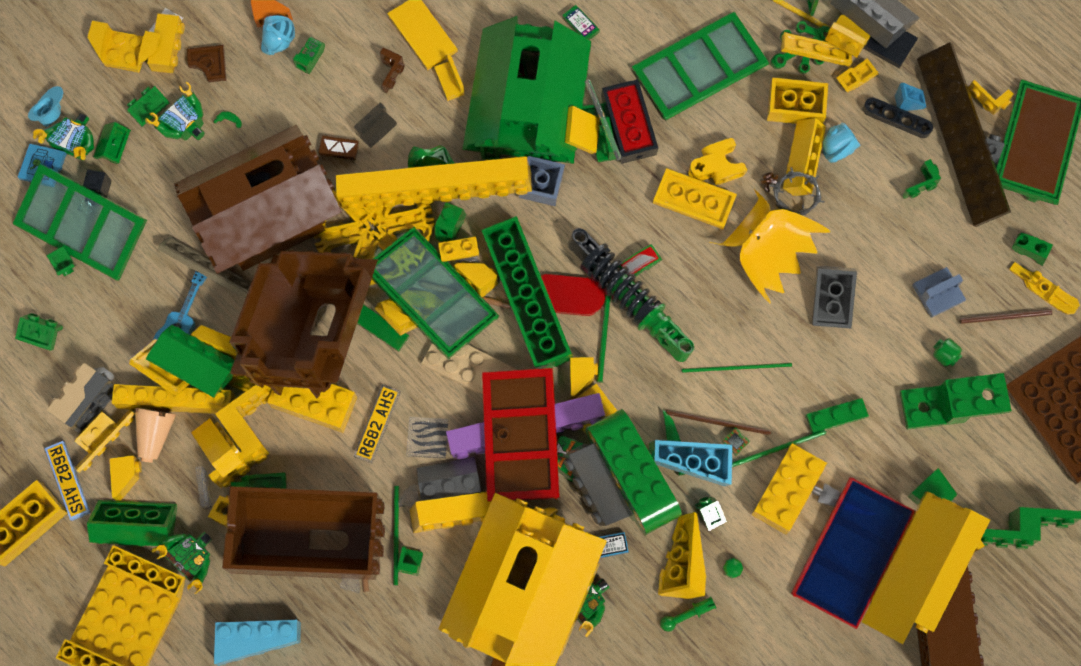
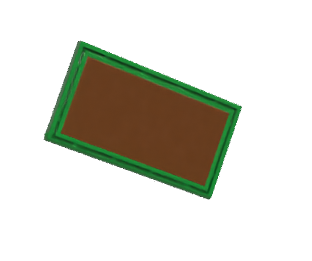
[996,79,1081,205]

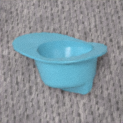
[28,86,63,127]

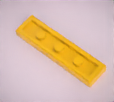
[781,32,852,67]

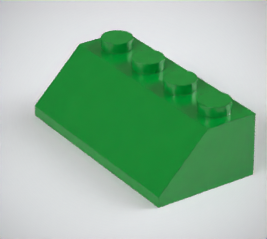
[146,324,235,398]
[87,500,177,546]

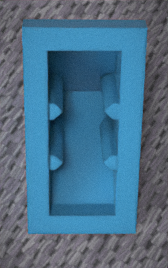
[895,83,927,111]

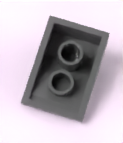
[812,265,857,329]

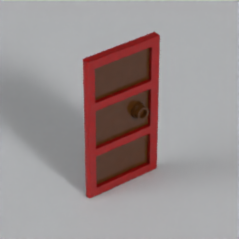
[482,368,560,502]

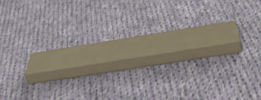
[158,237,252,298]

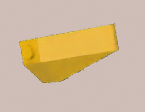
[658,512,706,599]

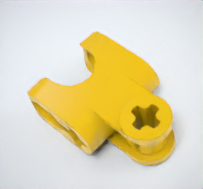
[688,138,748,185]

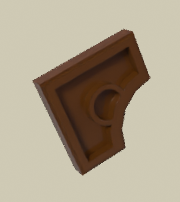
[187,45,227,83]

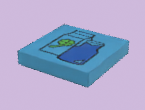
[18,144,67,188]

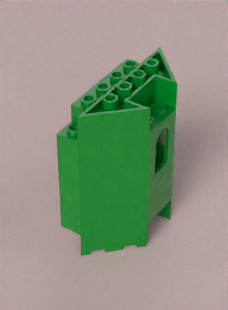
[462,16,592,164]

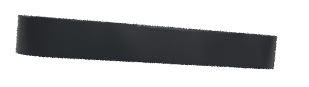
[863,98,933,138]

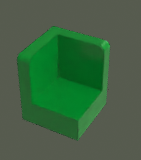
[397,546,423,576]

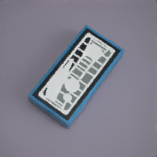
[599,532,629,558]

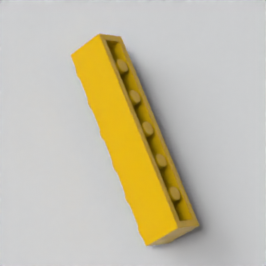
[112,384,236,414]

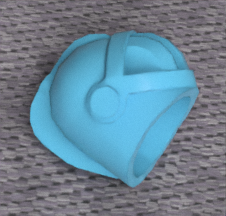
[261,16,295,55]
[823,123,861,163]

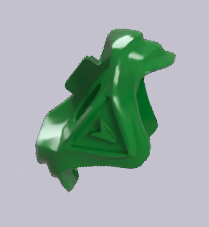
[408,145,455,168]

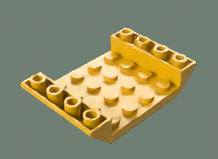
[56,545,186,666]

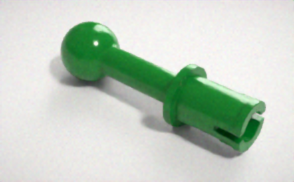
[660,596,717,632]

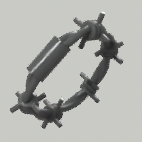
[770,167,825,216]

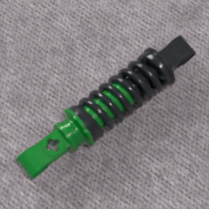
[568,228,695,362]

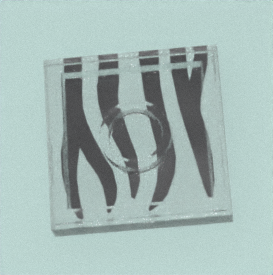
[406,417,449,459]

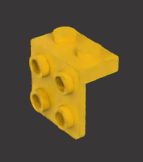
[825,15,871,58]

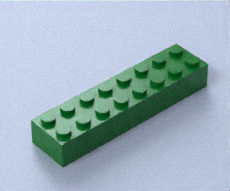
[481,216,573,369]

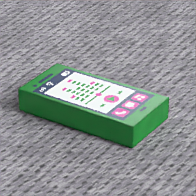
[562,5,600,40]

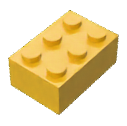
[767,78,828,124]

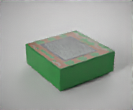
[722,428,750,456]

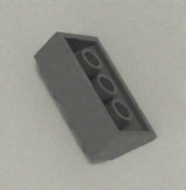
[563,443,632,526]

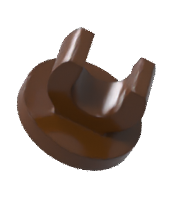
[760,172,779,192]

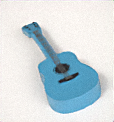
[153,271,207,340]

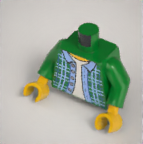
[145,82,205,141]
[33,113,94,161]

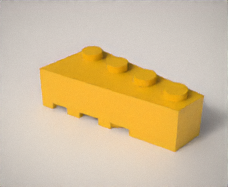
[409,492,491,533]

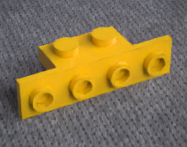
[74,409,135,473]

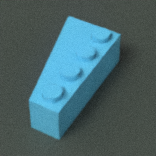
[649,440,732,486]
[214,620,301,666]

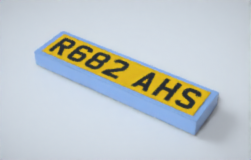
[45,441,91,521]

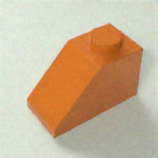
[250,0,293,28]

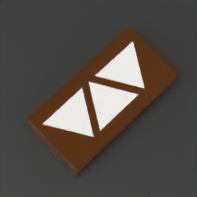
[319,135,359,160]

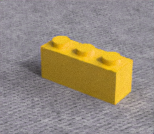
[147,14,185,73]

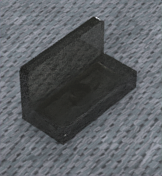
[354,102,397,148]

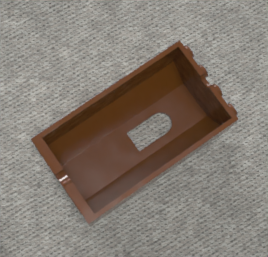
[222,486,385,580]

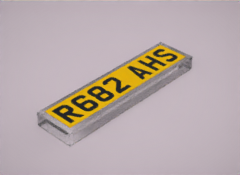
[354,384,401,464]

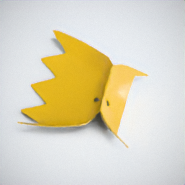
[709,189,830,304]

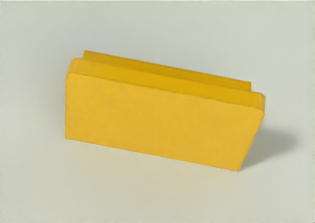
[434,55,465,101]

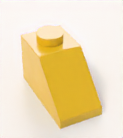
[454,263,498,298]
[570,357,598,400]
[110,455,142,501]

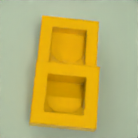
[836,58,878,93]

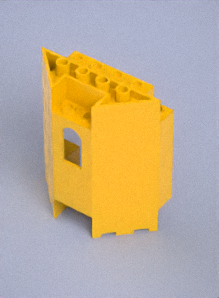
[438,493,607,666]

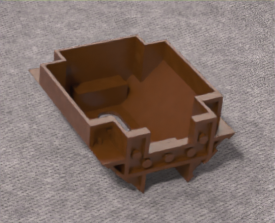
[174,125,342,274]
[229,250,378,399]

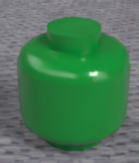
[933,338,963,367]

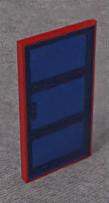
[791,477,915,629]

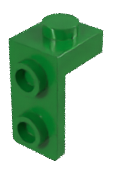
[902,159,941,199]

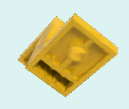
[209,385,272,488]

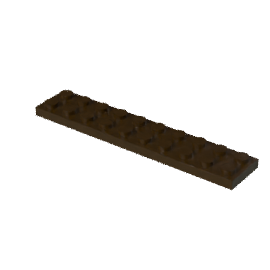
[917,42,1011,227]

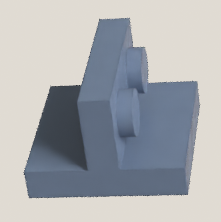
[912,267,966,318]

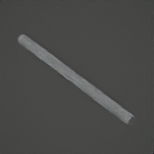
[585,79,622,160]

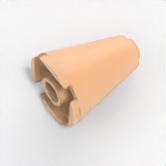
[135,408,176,463]

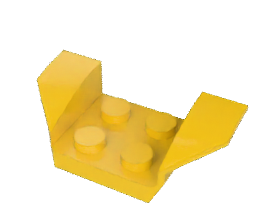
[87,20,161,73]
[374,290,444,336]

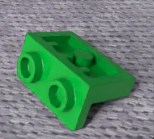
[126,86,170,127]
[595,117,617,163]
[15,313,63,351]

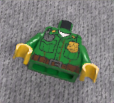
[152,531,213,594]
[577,578,610,637]

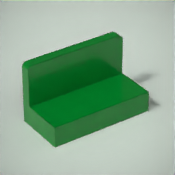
[93,122,131,164]

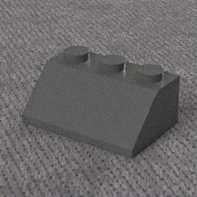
[417,457,481,501]

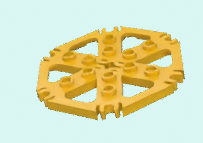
[314,190,435,285]

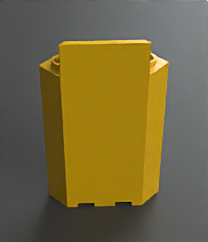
[861,491,990,644]

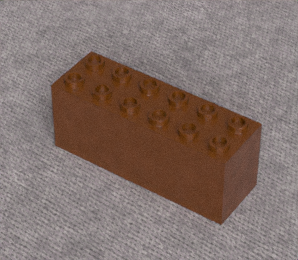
[916,565,984,666]

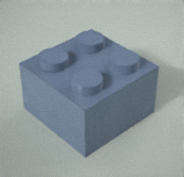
[519,156,565,206]

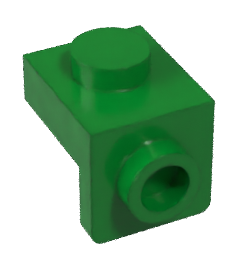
[46,246,76,277]

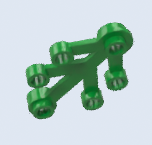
[770,21,830,74]

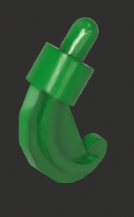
[213,111,242,128]

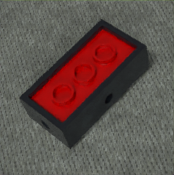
[601,79,659,164]

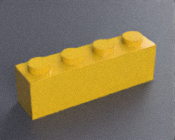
[783,118,826,196]
[191,418,243,478]

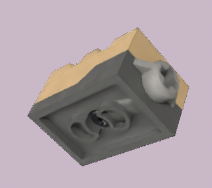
[47,363,114,434]

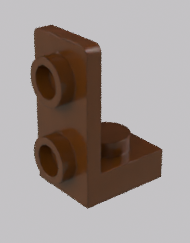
[380,47,405,94]

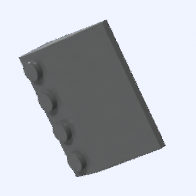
[830,0,920,48]

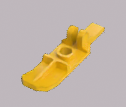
[1009,262,1080,315]

